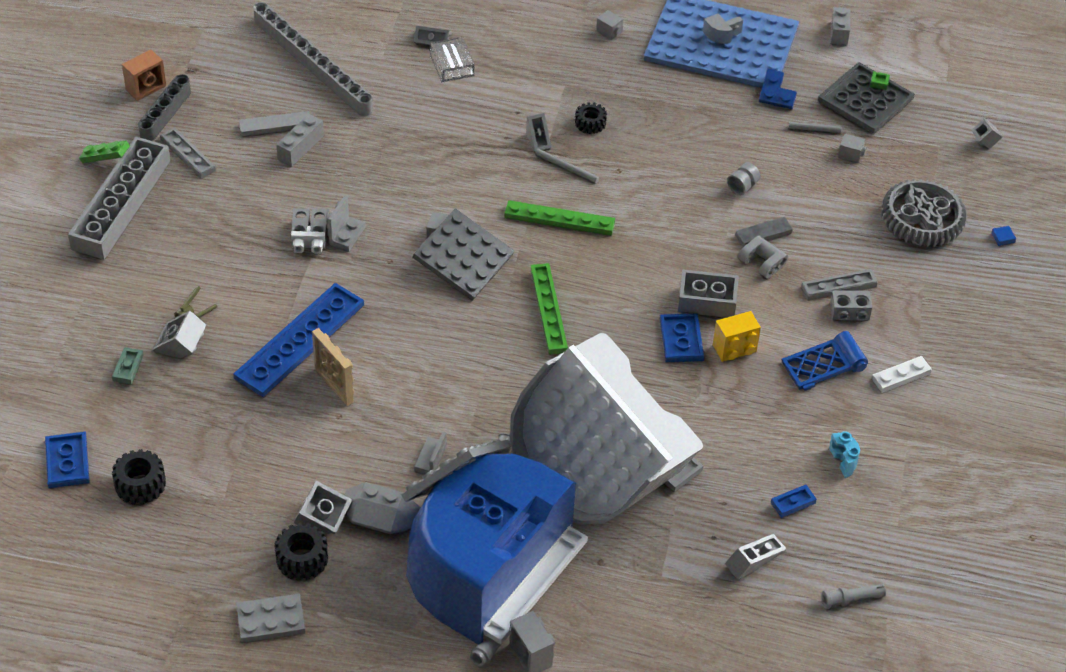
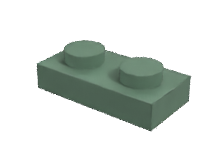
[112,347,144,385]

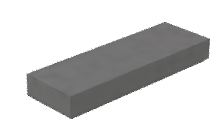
[735,217,793,247]

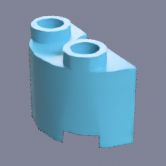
[829,431,860,478]

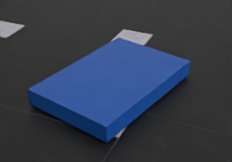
[660,313,704,362]
[45,431,90,488]

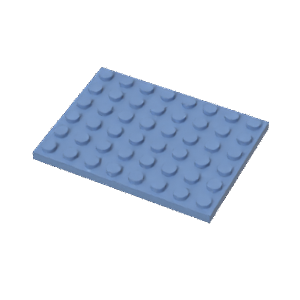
[644,0,799,88]

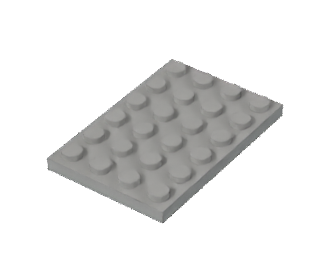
[401,439,511,502]

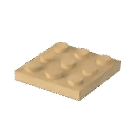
[312,328,354,406]

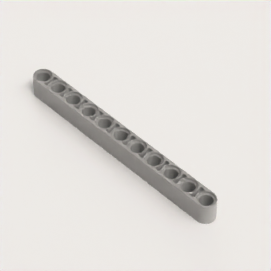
[253,2,373,116]

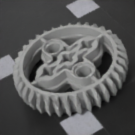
[881,178,967,247]

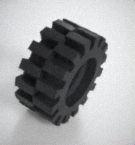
[575,102,607,134]

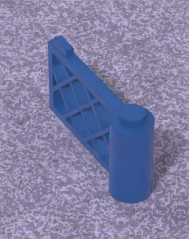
[782,331,868,391]

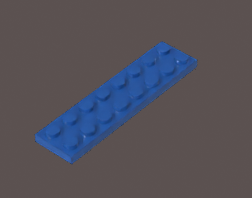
[233,283,364,397]

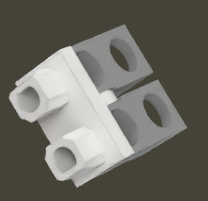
[291,208,329,254]

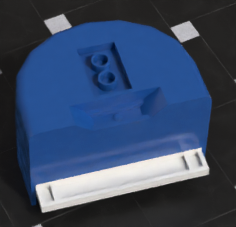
[406,454,588,645]

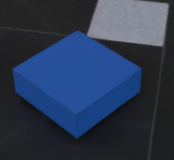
[991,226,1016,246]

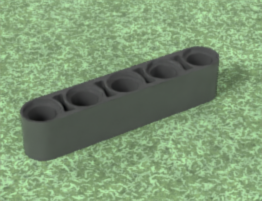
[138,74,191,141]

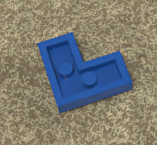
[759,68,797,110]

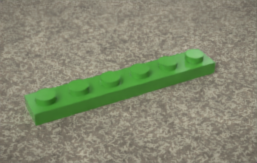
[504,200,615,236]
[531,263,568,355]

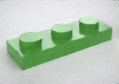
[79,141,130,163]

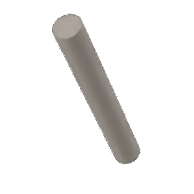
[788,122,842,133]

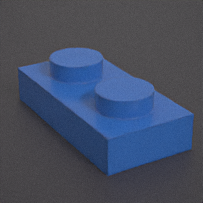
[771,484,817,518]

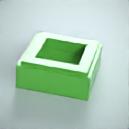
[870,71,890,90]

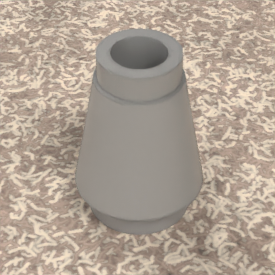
[470,638,500,667]

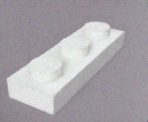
[872,356,932,393]

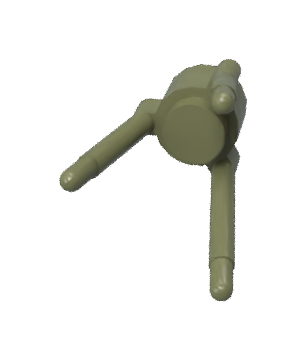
[174,286,217,318]

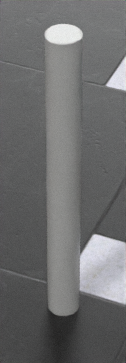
[535,149,599,183]

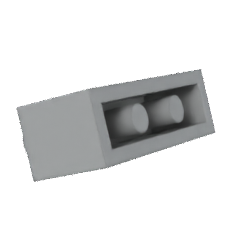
[276,114,324,167]

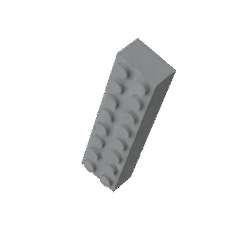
[68,137,170,260]

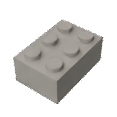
[678,269,739,318]

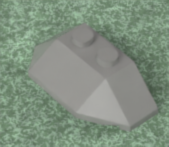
[345,482,420,534]

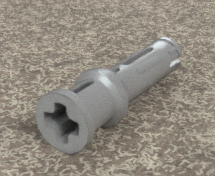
[821,584,886,609]

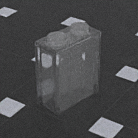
[430,37,474,83]

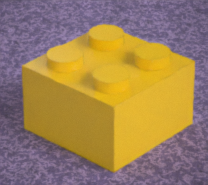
[712,311,761,362]

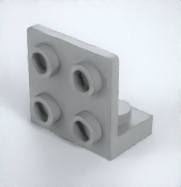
[327,196,366,251]

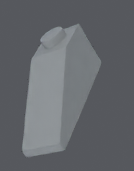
[725,534,786,579]

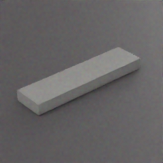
[239,111,309,136]
[160,127,216,179]
[801,269,878,300]

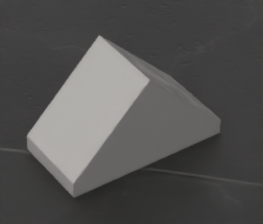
[526,113,552,151]

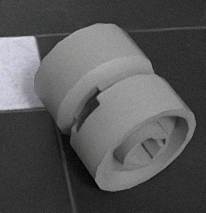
[727,162,761,195]

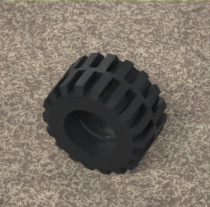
[112,449,166,505]
[275,523,328,581]

